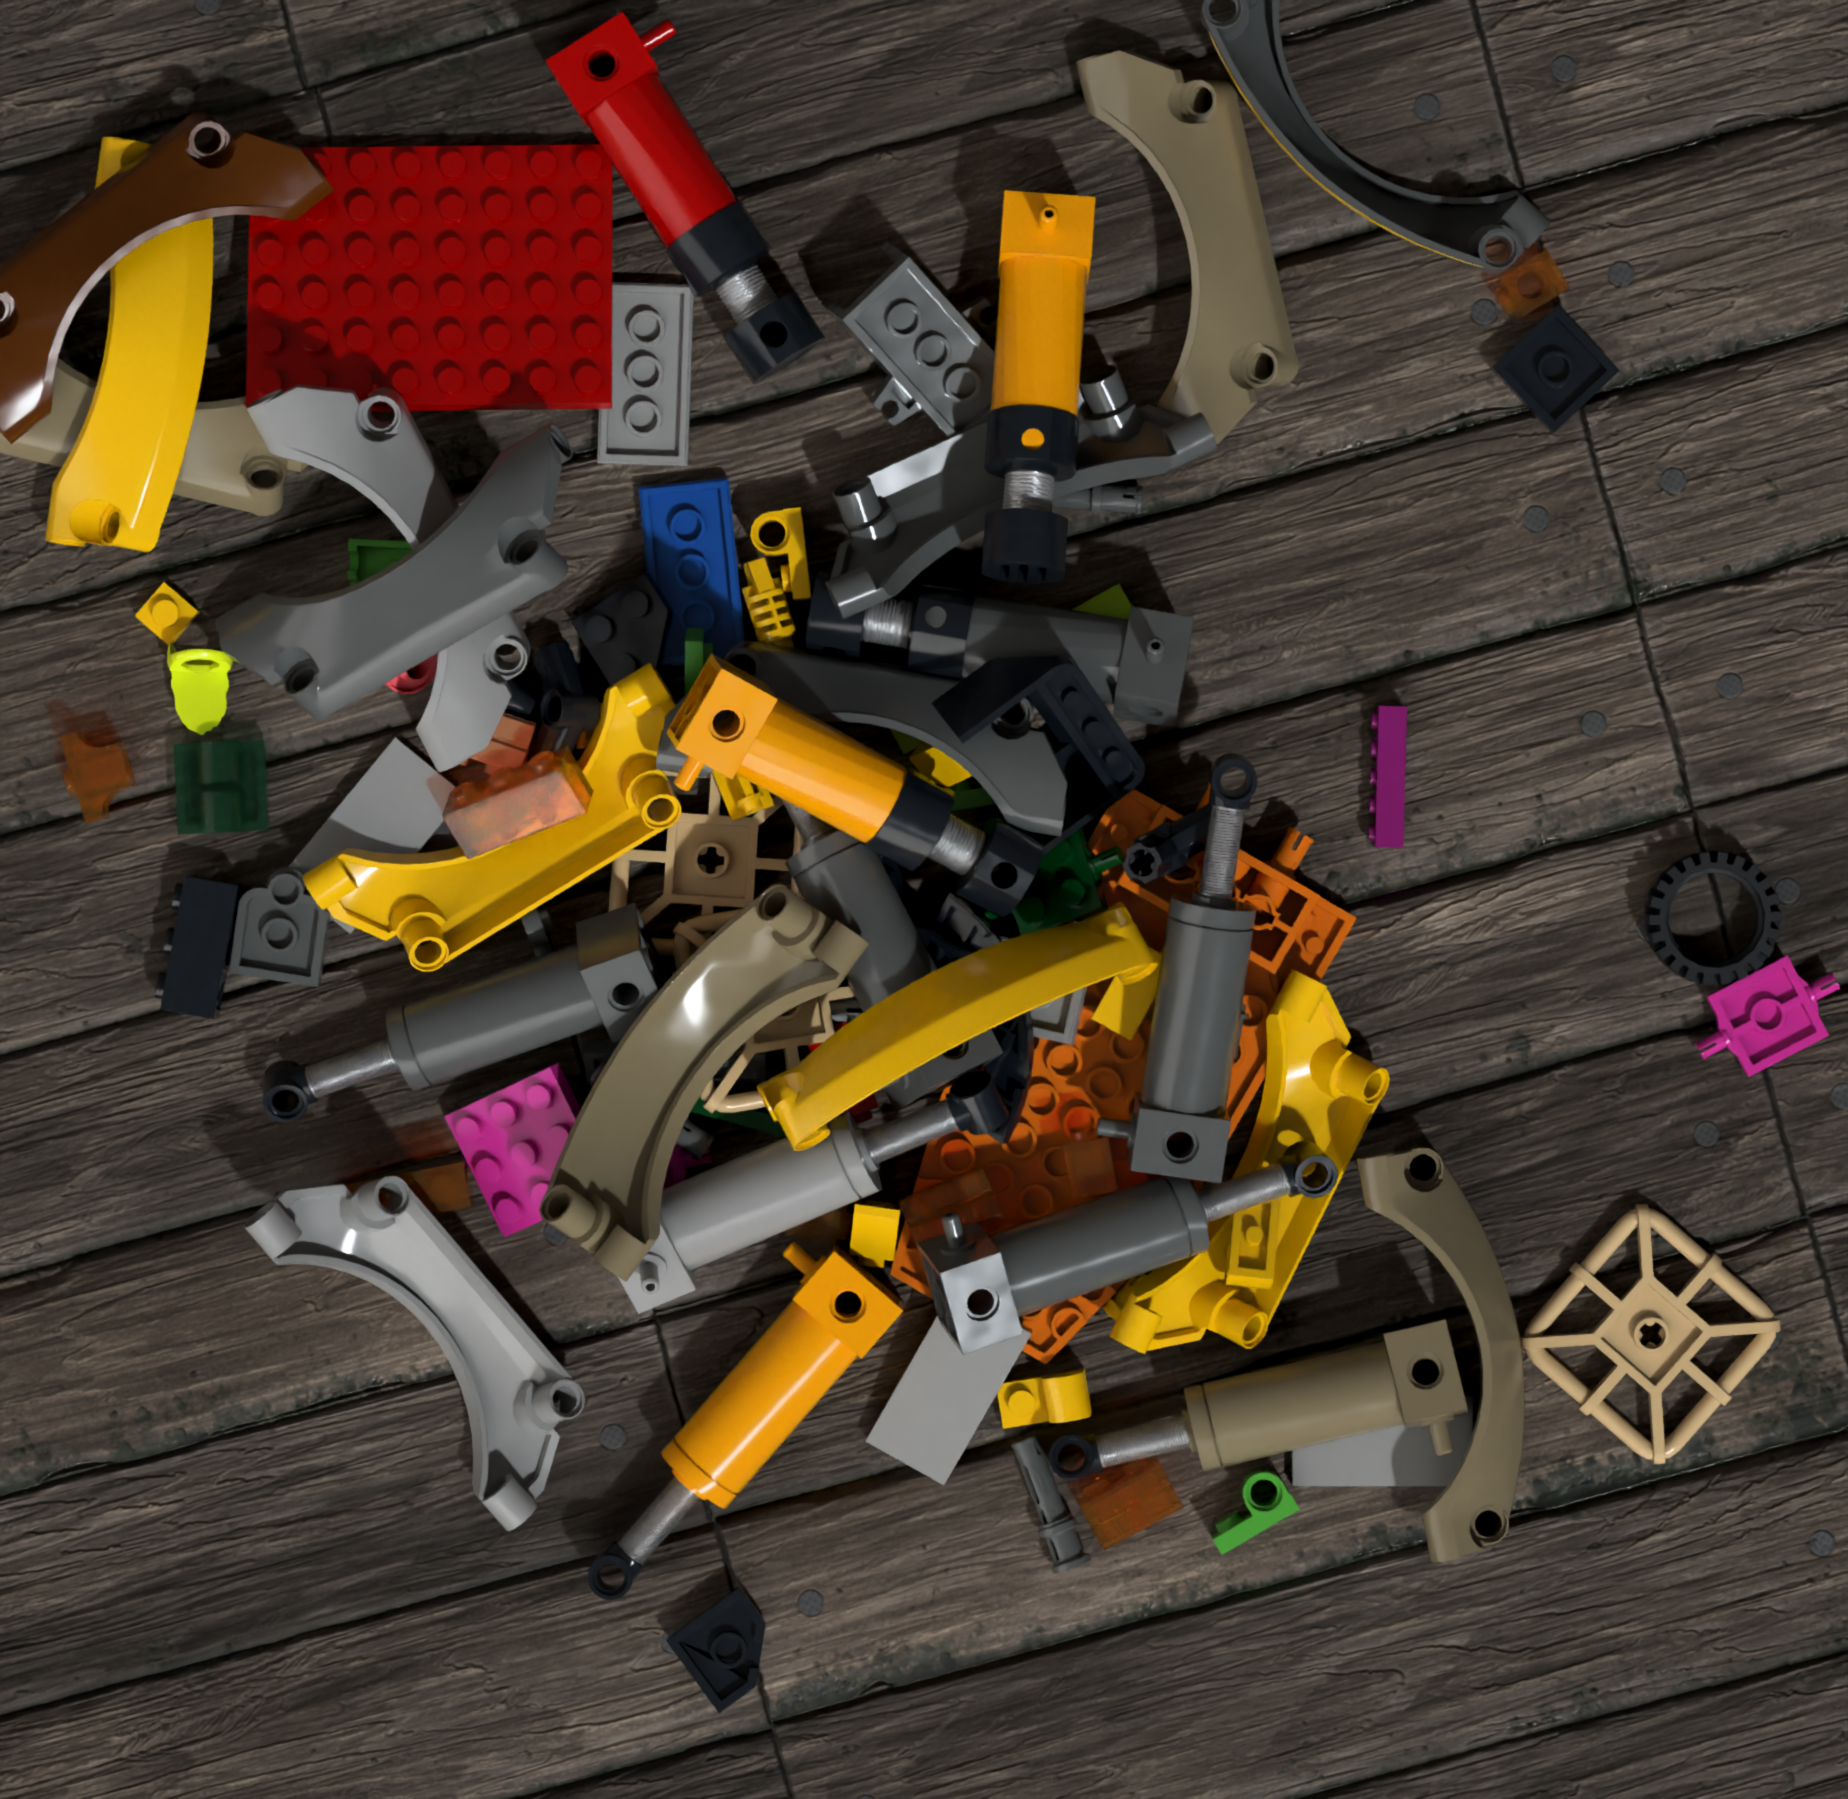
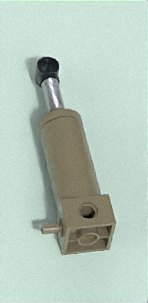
[1049,1319,1468,1482]

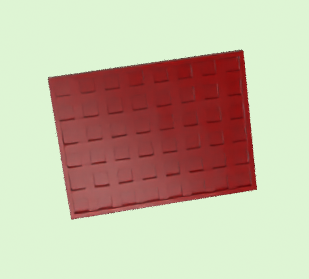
[246,144,613,411]

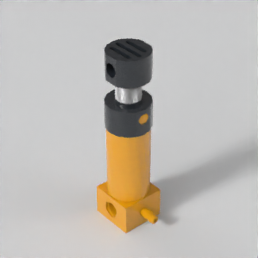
[981,190,1096,584]
[666,653,1044,918]

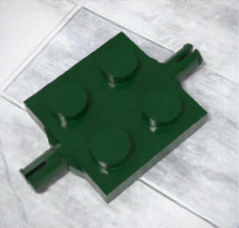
[982,828,1125,935]

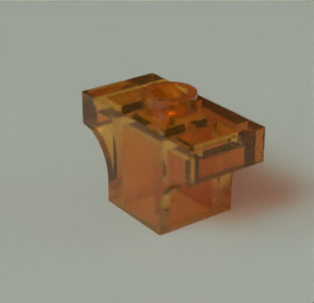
[59,732,137,824]

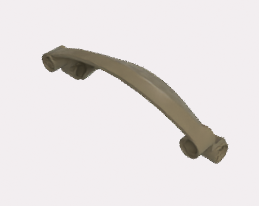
[539,884,869,1282]
[1357,1146,1525,1562]

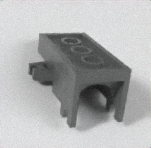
[821,241,998,438]

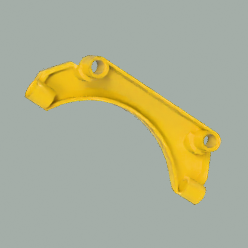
[302,662,681,972]
[1109,969,1390,1354]

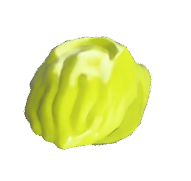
[167,643,233,735]

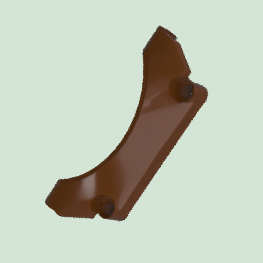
[0,112,334,444]

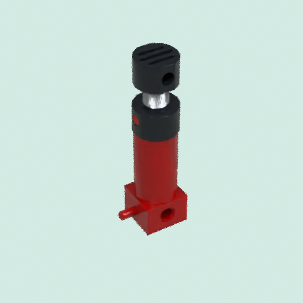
[546,11,826,384]

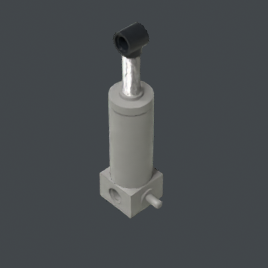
[618,1070,1009,1314]

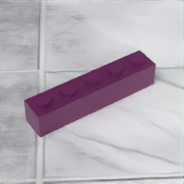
[1368,706,1407,848]

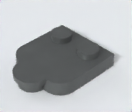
[229,867,330,987]

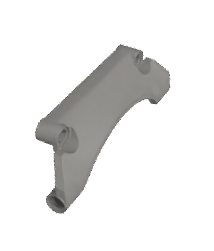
[246,384,530,772]
[244,1175,585,1531]

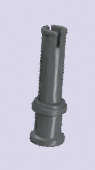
[1011,1434,1091,1574]

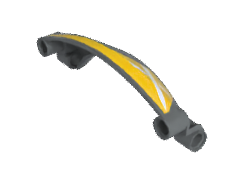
[1200,0,1552,274]

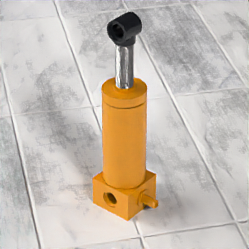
[588,1242,904,1600]

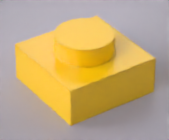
[135,582,200,645]

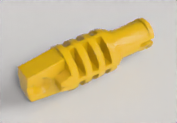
[742,557,796,648]

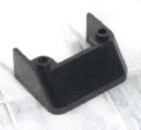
[932,655,1145,856]

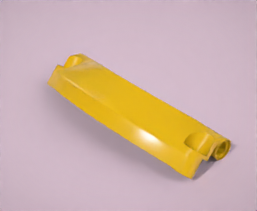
[45,137,214,552]
[756,901,1158,1151]

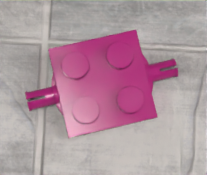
[1695,955,1840,1077]

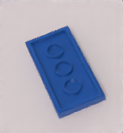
[638,478,747,667]

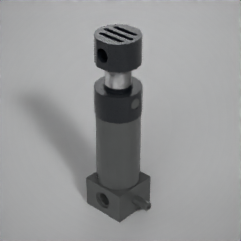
[805,565,1194,728]

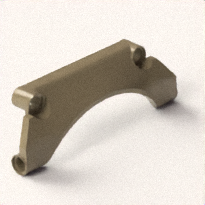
[1076,50,1299,445]
[0,358,308,516]

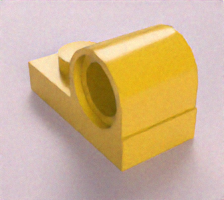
[750,507,812,601]
[1224,1196,1281,1290]
[997,1368,1092,1429]

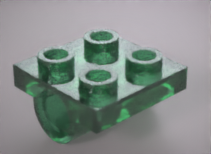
[174,740,270,835]

